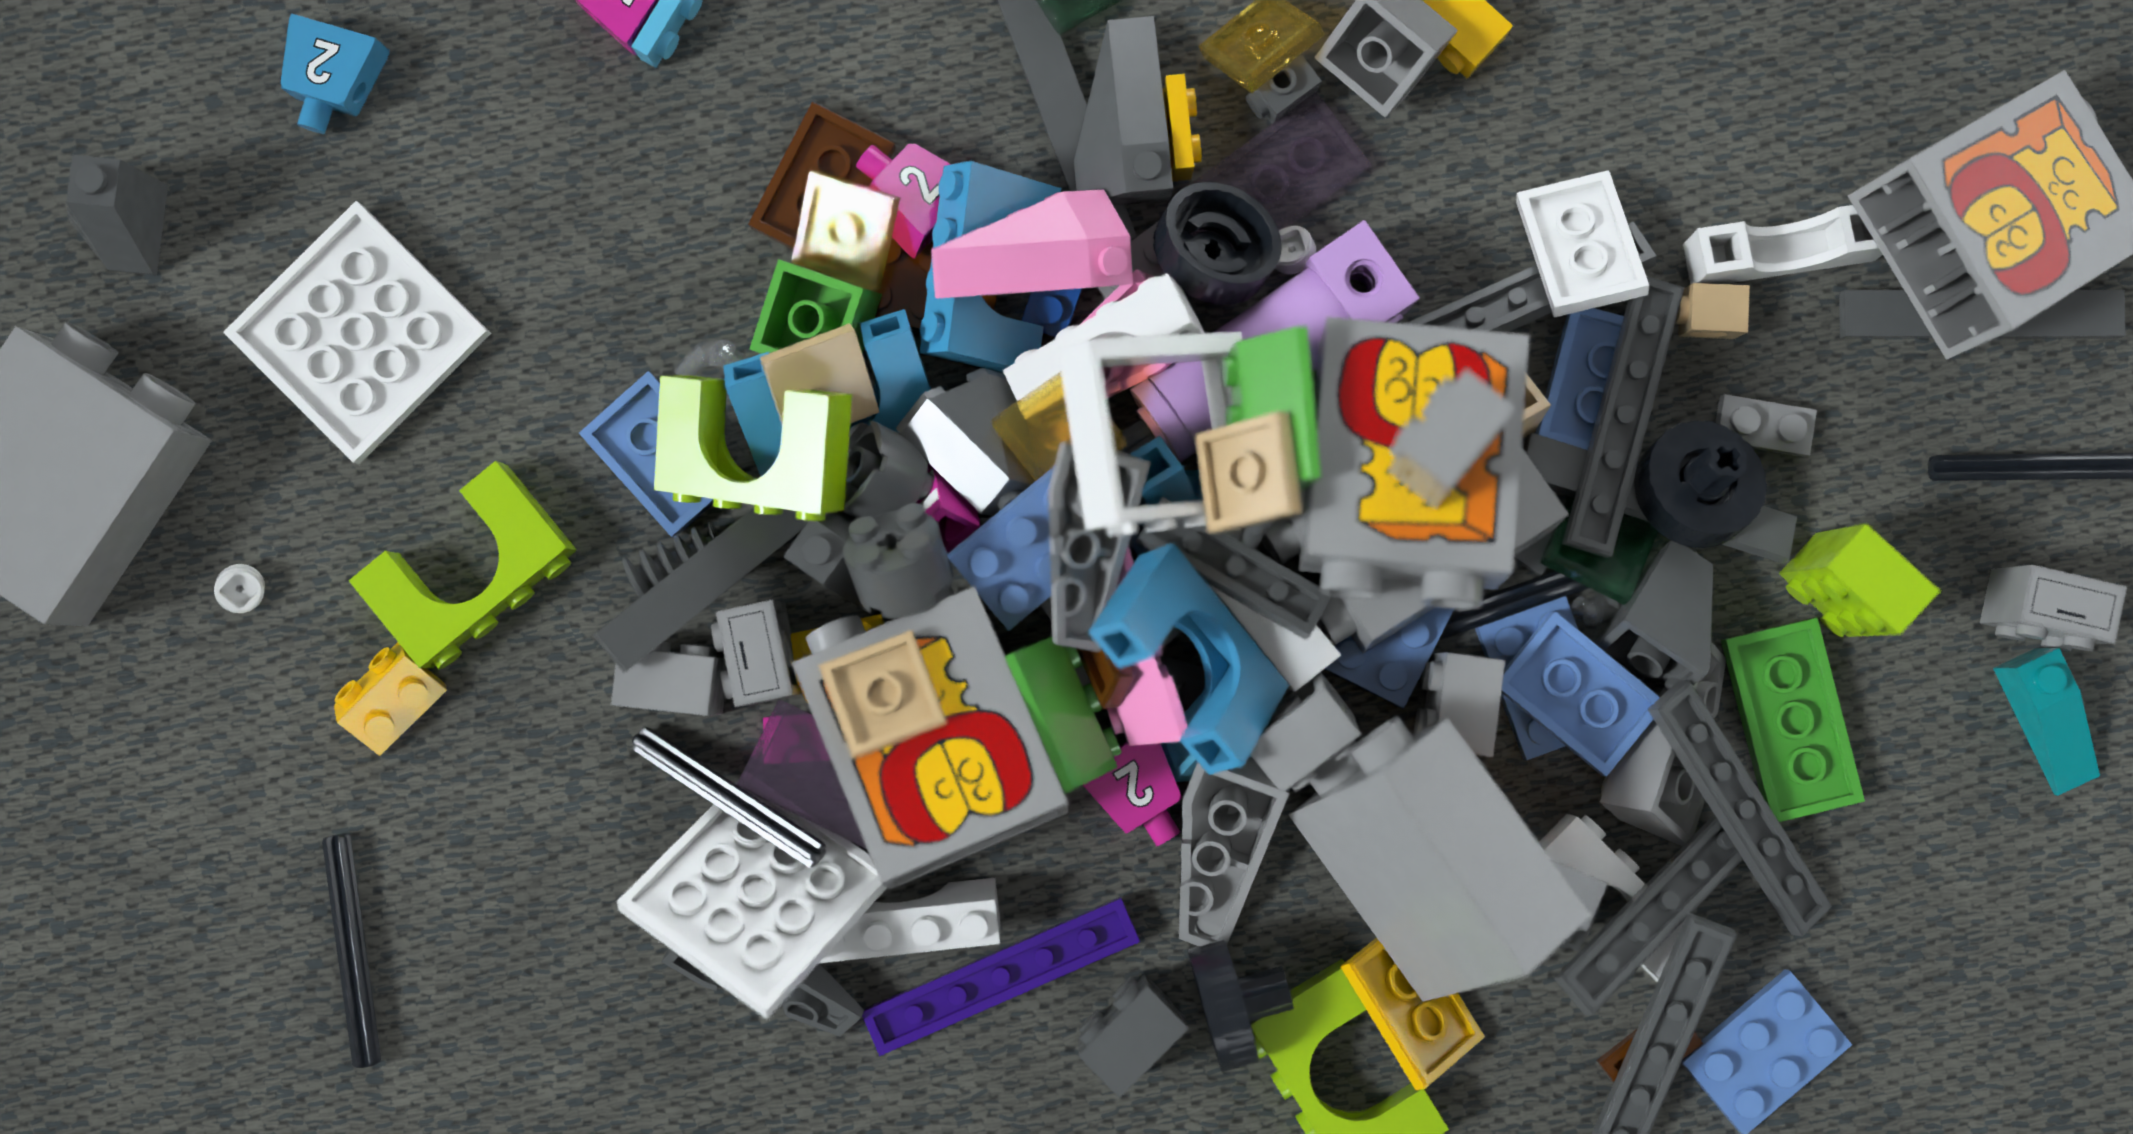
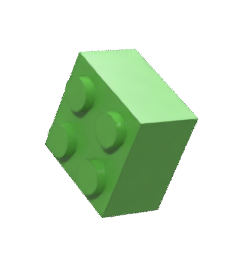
[749,259,882,355]

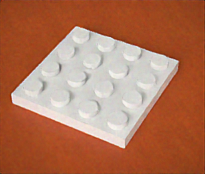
[223,201,491,464]
[617,771,887,1019]

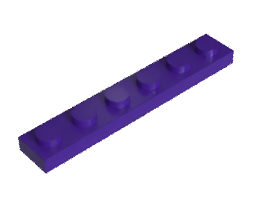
[862,896,1140,1056]

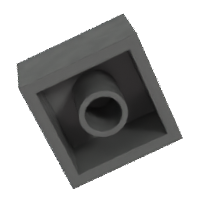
[1078,973,1189,1098]

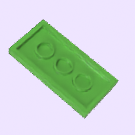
[1721,618,1865,822]

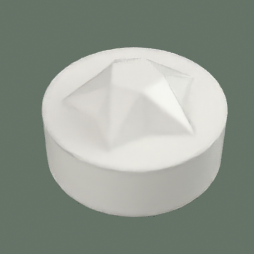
[1275,226,1317,274]
[214,564,265,613]

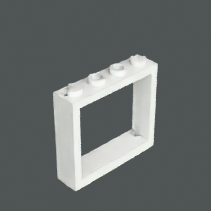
[1058,332,1242,537]

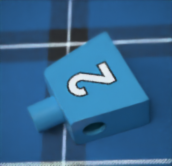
[281,13,390,134]

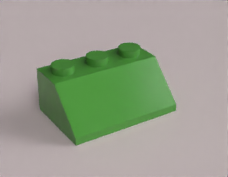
[1222,326,1321,493]
[1005,636,1122,793]

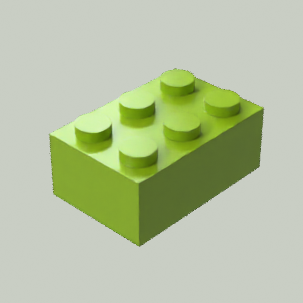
[1779,524,1940,637]

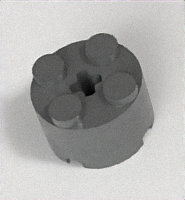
[841,421,934,519]
[843,503,954,618]

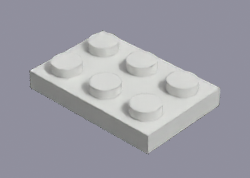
[1517,170,1649,317]

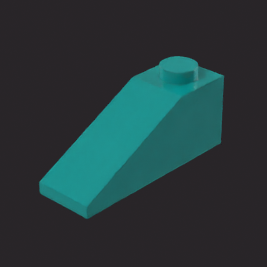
[1993,648,2100,796]

